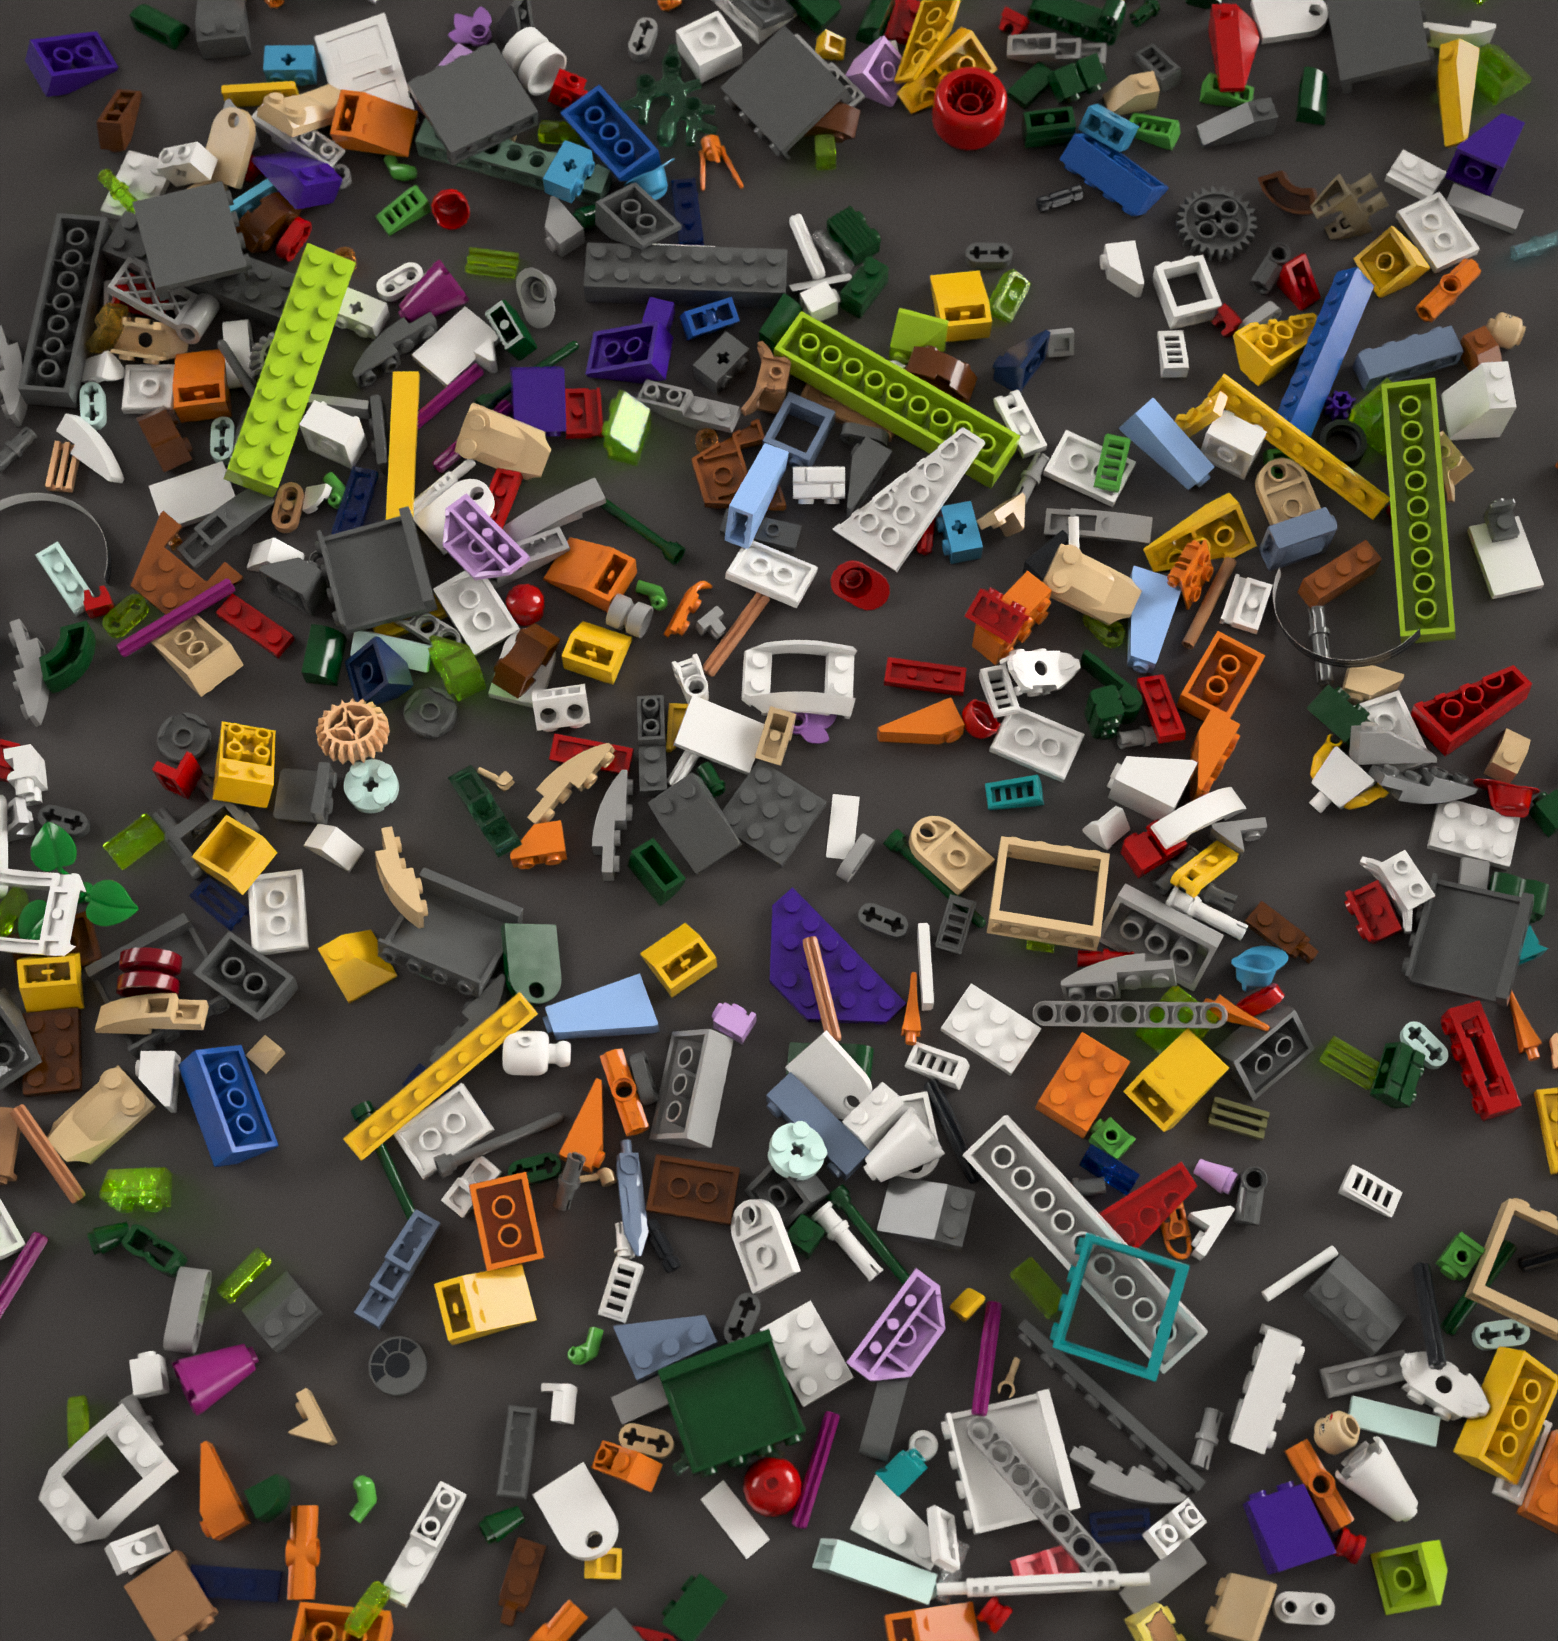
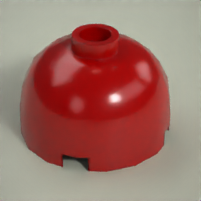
[743,1456,802,1517]

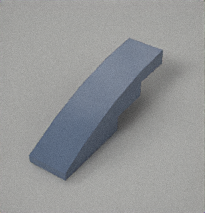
[354,1209,441,1330]

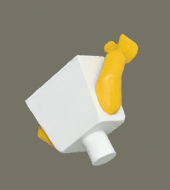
[1309,734,1389,813]

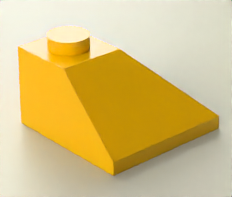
[1353,226,1430,298]
[318,930,397,1003]

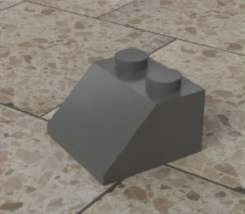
[259,557,328,616]
[744,1148,830,1230]
[242,1271,323,1354]

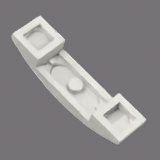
[1423,21,1496,48]
[1150,787,1247,849]

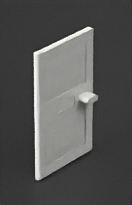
[314,13,419,124]

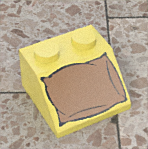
[1124,1602,1186,1641]

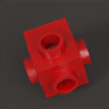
[548,68,588,109]

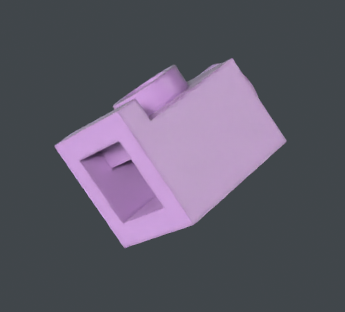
[712,1002,757,1044]

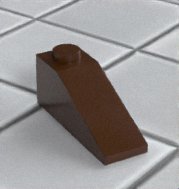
[96,89,142,153]

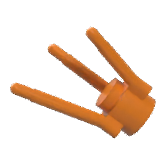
[698,135,744,191]

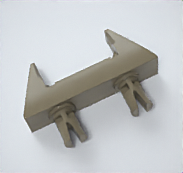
[1310,173,1389,241]

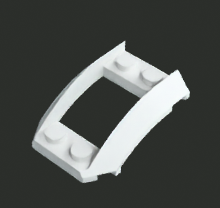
[741,640,857,719]
[0,868,86,956]
[39,1403,179,1544]

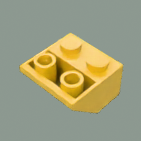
[562,621,632,685]
[640,923,717,998]
[17,953,84,1013]

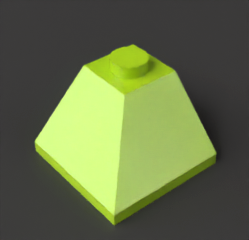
[889,308,949,365]
[1370,1540,1448,1615]

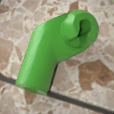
[384,155,417,181]
[323,472,347,509]
[636,580,668,611]
[567,1327,604,1365]
[349,1475,377,1523]

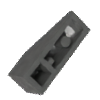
[496,0,534,45]
[1196,97,1278,149]
[846,436,892,519]

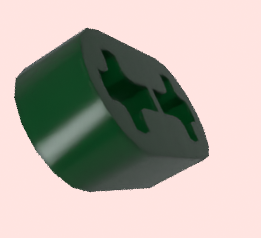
[508,1153,562,1186]

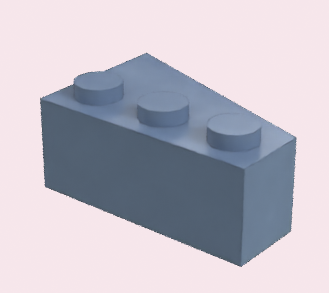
[613,1315,718,1384]

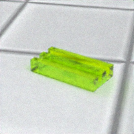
[465,247,519,279]
[1318,1036,1380,1090]

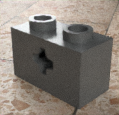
[693,331,750,395]

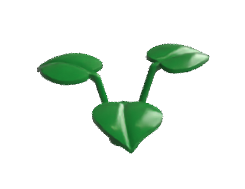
[18,822,139,940]

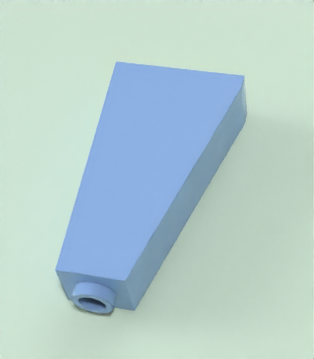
[1119,398,1215,490]
[725,443,789,549]
[1127,566,1182,674]
[542,973,660,1040]

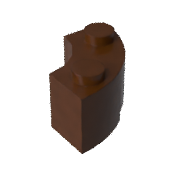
[803,102,860,143]
[1258,170,1321,216]
[235,191,302,253]
[906,345,978,403]
[136,406,193,472]
[492,623,561,699]

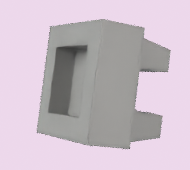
[1047,328,1074,357]
[695,606,726,640]

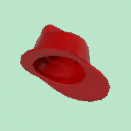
[830,560,890,610]
[1473,779,1540,818]

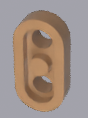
[271,482,305,533]

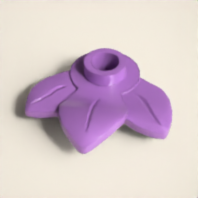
[448,7,492,46]
[791,712,837,744]

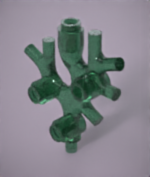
[619,44,717,147]

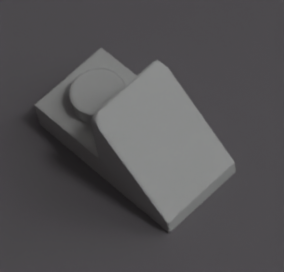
[7,797,35,842]
[1207,817,1267,859]

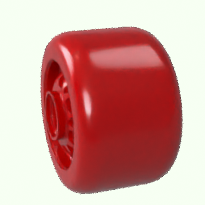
[932,67,1007,150]

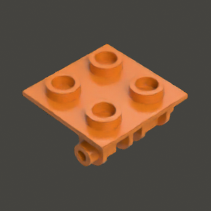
[1167,539,1214,610]

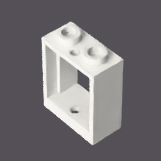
[1152,255,1222,330]

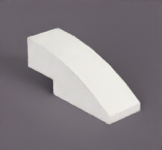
[56,413,124,483]

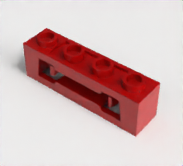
[1441,1000,1522,1121]

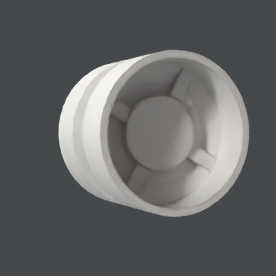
[502,27,566,95]

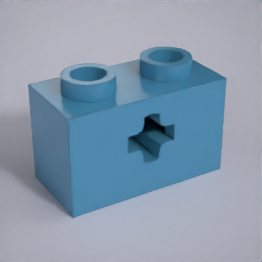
[263,45,318,86]
[1078,103,1139,152]
[543,140,595,204]
[936,501,983,564]

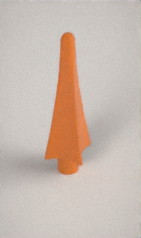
[901,972,922,1045]
[1509,991,1542,1061]
[1203,994,1270,1031]

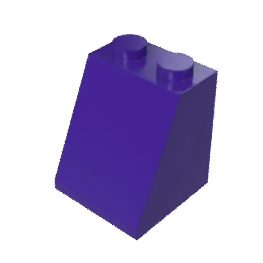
[1444,113,1525,196]
[510,366,566,436]
[1243,1481,1336,1575]

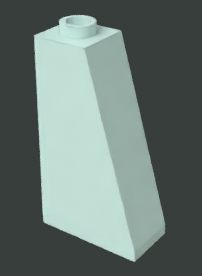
[812,1538,937,1605]

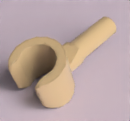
[477,767,515,791]
[579,1168,617,1187]
[997,1357,1021,1398]

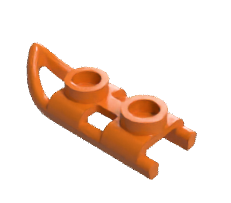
[663,581,713,637]
[1160,1202,1192,1259]

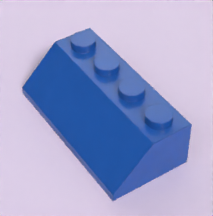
[560,85,662,181]
[1059,133,1169,216]
[178,1045,279,1167]

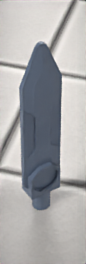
[616,1139,648,1257]

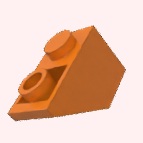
[510,820,567,869]
[591,1440,663,1493]

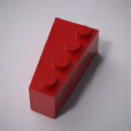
[1411,665,1532,757]

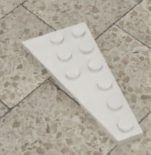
[832,427,985,573]

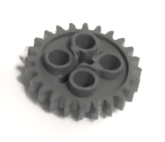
[1175,186,1257,262]

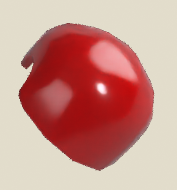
[431,189,470,230]
[505,584,545,626]
[962,699,1001,739]

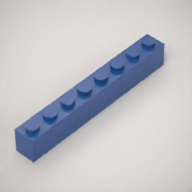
[1277,267,1374,437]

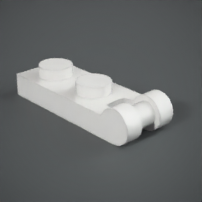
[993,389,1047,459]

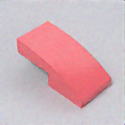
[1010,1546,1080,1576]

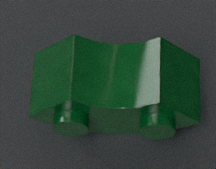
[39,621,96,694]

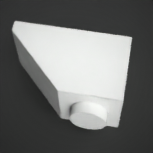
[1100,240,1144,297]
[135,1051,181,1113]

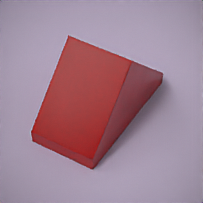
[1276,253,1321,310]

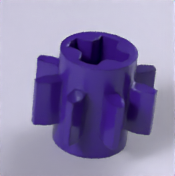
[1324,390,1356,421]

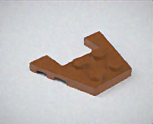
[691,419,786,511]
[130,511,243,615]

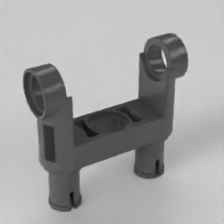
[152,775,261,880]

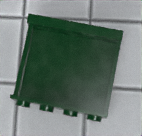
[657,1329,806,1479]

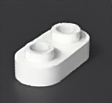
[377,262,424,302]
[1272,1592,1335,1625]

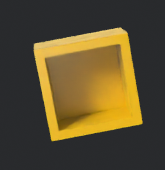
[192,815,277,895]

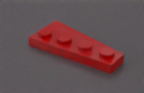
[1099,1161,1197,1248]

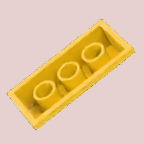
[1453,1346,1558,1485]

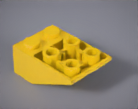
[930,271,992,342]
[212,721,276,808]
[1123,1028,1229,1132]
[434,1264,537,1346]

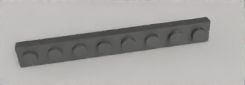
[1015,1319,1206,1493]

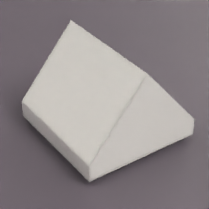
[474,338,498,374]

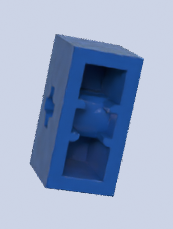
[679,297,740,341]

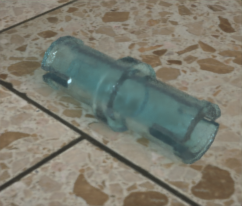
[1510,230,1558,262]

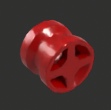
[1333,1527,1366,1565]
[976,1596,1013,1634]

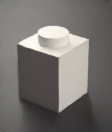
[800,281,840,322]
[129,1351,170,1399]

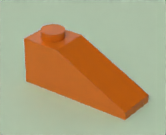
[877,697,965,744]
[559,1078,606,1174]
[200,1441,251,1541]

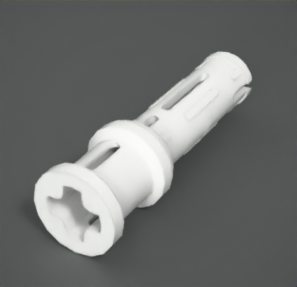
[1165,886,1248,941]
[811,1201,884,1282]

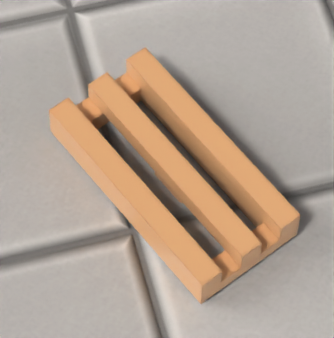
[45,441,80,493]

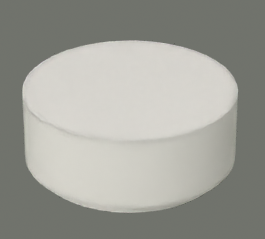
[908,1430,938,1461]

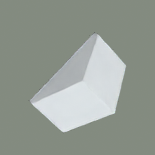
[247,537,305,572]
[303,824,364,873]

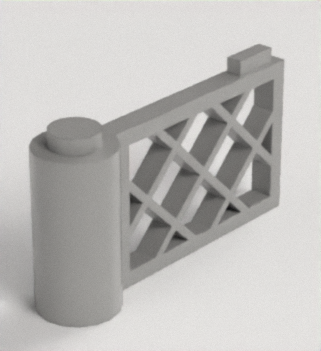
[106,257,220,344]

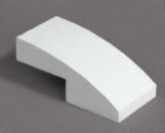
[441,1156,503,1218]

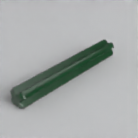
[1440,1239,1517,1336]

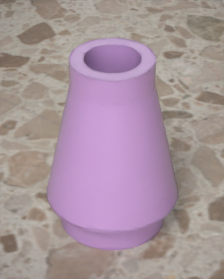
[1193,1159,1239,1195]

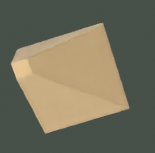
[245,1035,286,1074]

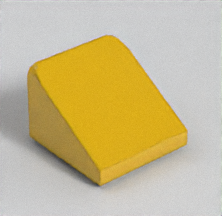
[815,30,846,61]
[949,1288,985,1322]
[584,1547,622,1580]

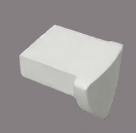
[81,351,125,384]
[1082,806,1131,850]
[541,1383,577,1425]

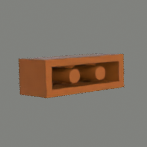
[1297,540,1382,608]

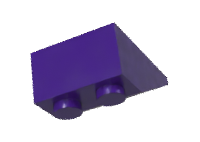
[25,31,118,97]
[252,151,343,210]
[586,320,673,384]

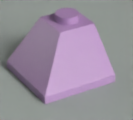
[845,36,906,107]

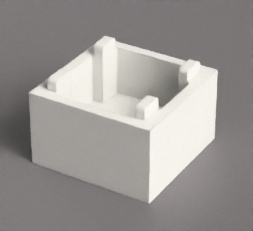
[676,11,743,84]
[299,400,368,470]
[1200,410,1267,480]

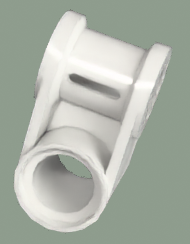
[671,654,709,704]

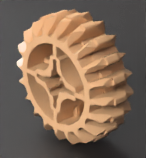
[316,698,390,765]

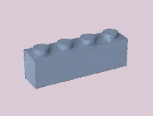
[1352,326,1464,392]
[766,1072,871,1181]

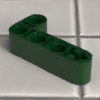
[1027,0,1126,46]

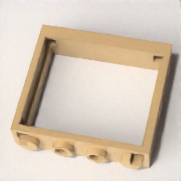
[987,836,1110,951]
[1465,1198,1558,1341]

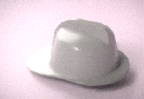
[516,268,557,329]

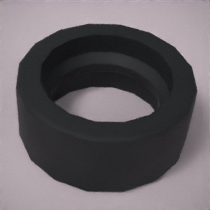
[1316,419,1368,469]

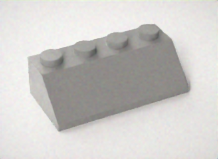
[1099,883,1224,992]
[649,1029,734,1148]

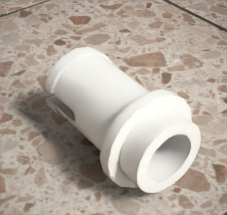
[614,1222,635,1260]

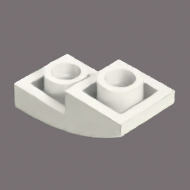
[1142,1498,1207,1560]

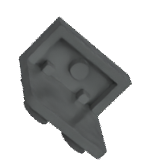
[273,762,337,825]

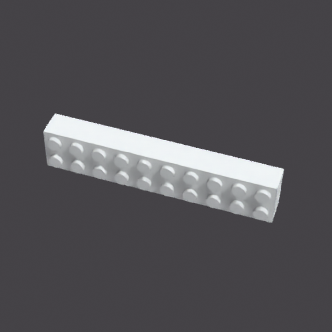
[963,1115,1208,1374]

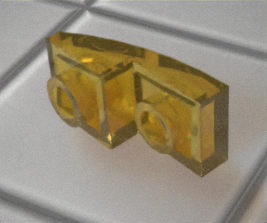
[85,302,129,354]

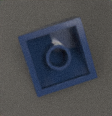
[992,330,1051,393]
[345,636,414,705]

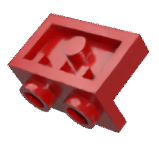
[964,587,1030,644]

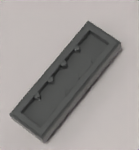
[369,394,390,475]
[720,508,802,552]
[496,1405,539,1500]

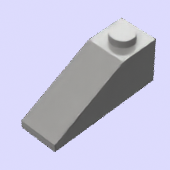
[1349,722,1437,765]

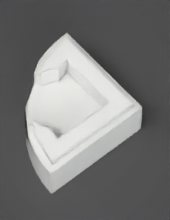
[302,484,332,514]

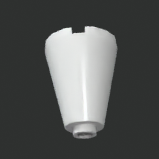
[863,1107,945,1182]
[1335,1436,1418,1522]

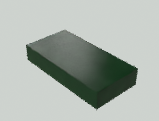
[1007,61,1053,109]

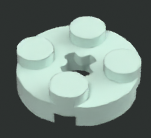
[344,759,399,813]
[768,1121,827,1180]

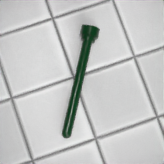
[474,341,579,410]
[600,499,686,565]
[883,829,986,928]
[350,1101,415,1220]
[826,1184,910,1285]

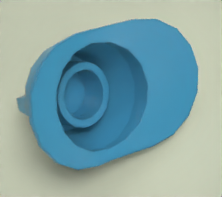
[624,158,675,200]
[1231,946,1288,992]

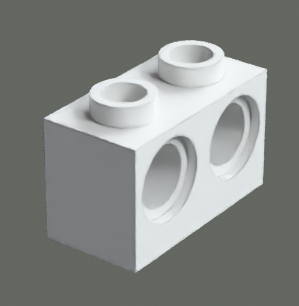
[532,684,590,732]

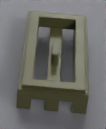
[1207,1096,1270,1141]

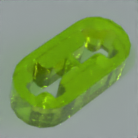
[102,594,149,638]
[1082,614,1125,648]
[67,1395,89,1449]
[344,1581,391,1639]

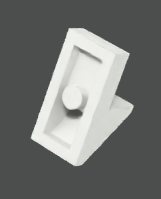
[1187,1206,1235,1261]
[104,1524,171,1575]

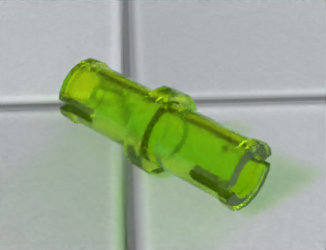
[97,168,138,214]

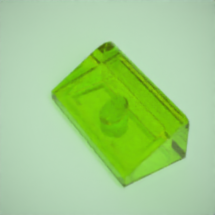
[537,120,587,146]
[989,268,1032,323]
[103,813,165,870]
[217,1248,272,1304]
[1009,1257,1064,1319]

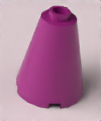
[398,259,470,324]
[172,1343,259,1416]

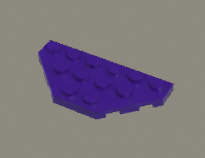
[770,887,906,1025]

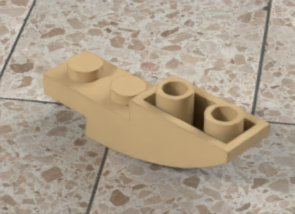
[527,743,615,824]
[375,826,428,928]
[95,993,209,1035]

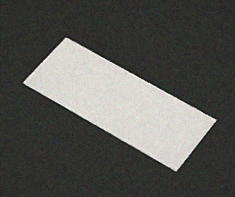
[789,273,852,291]
[826,794,860,859]
[700,1480,770,1559]

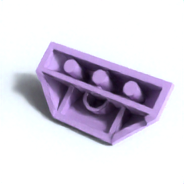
[443,493,531,580]
[846,1268,945,1381]

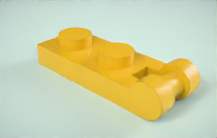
[1175,392,1228,438]
[1170,840,1239,898]

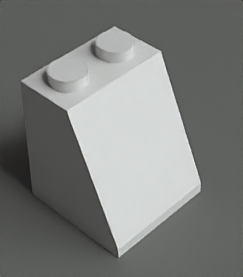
[1441,361,1517,440]
[1107,756,1198,821]

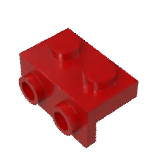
[1344,880,1404,944]

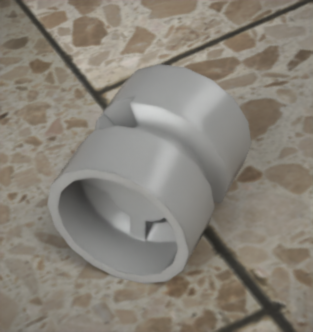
[606,593,653,638]

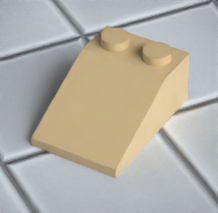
[151,614,243,697]
[1205,1573,1277,1641]

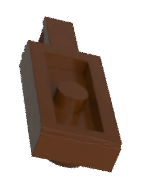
[1244,900,1319,964]
[498,1537,547,1626]

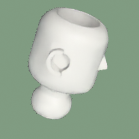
[503,1031,571,1076]

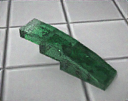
[448,765,522,858]

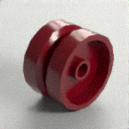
[116,947,182,998]

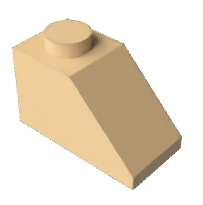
[1103,71,1160,116]
[1342,665,1404,705]
[1483,728,1531,784]

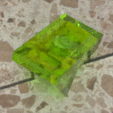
[0,887,29,937]

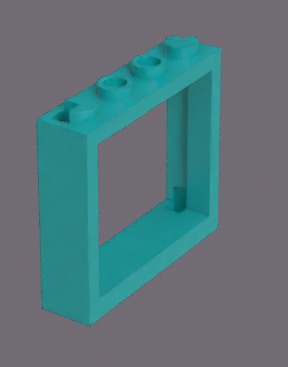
[1049,1233,1190,1382]

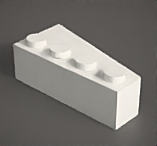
[1227,1323,1305,1454]

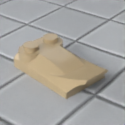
[257,84,340,137]
[454,402,551,480]
[1043,543,1142,626]
[47,1065,156,1165]

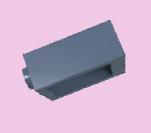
[762,392,836,468]
[1259,507,1337,572]

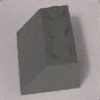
[193,931,299,1022]
[1213,1001,1314,1101]
[1302,1254,1407,1358]

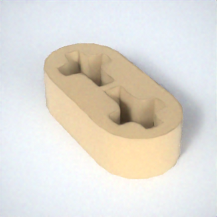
[619,1423,674,1458]

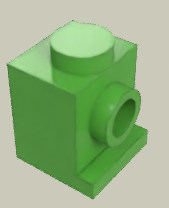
[1088,1117,1136,1165]
[1435,1232,1486,1281]

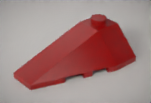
[1208,3,1259,92]

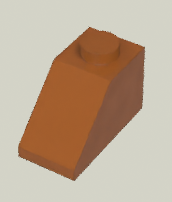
[1460,325,1502,372]

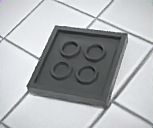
[722,759,827,868]

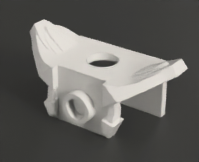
[1000,649,1081,697]
[1359,850,1435,934]
[1400,1351,1491,1421]

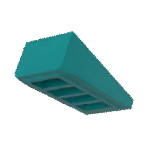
[985,775,1044,810]

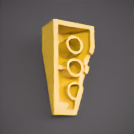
[894,0,961,84]
[896,27,998,114]
[1436,38,1479,148]
[1233,313,1318,387]
[1143,493,1257,572]

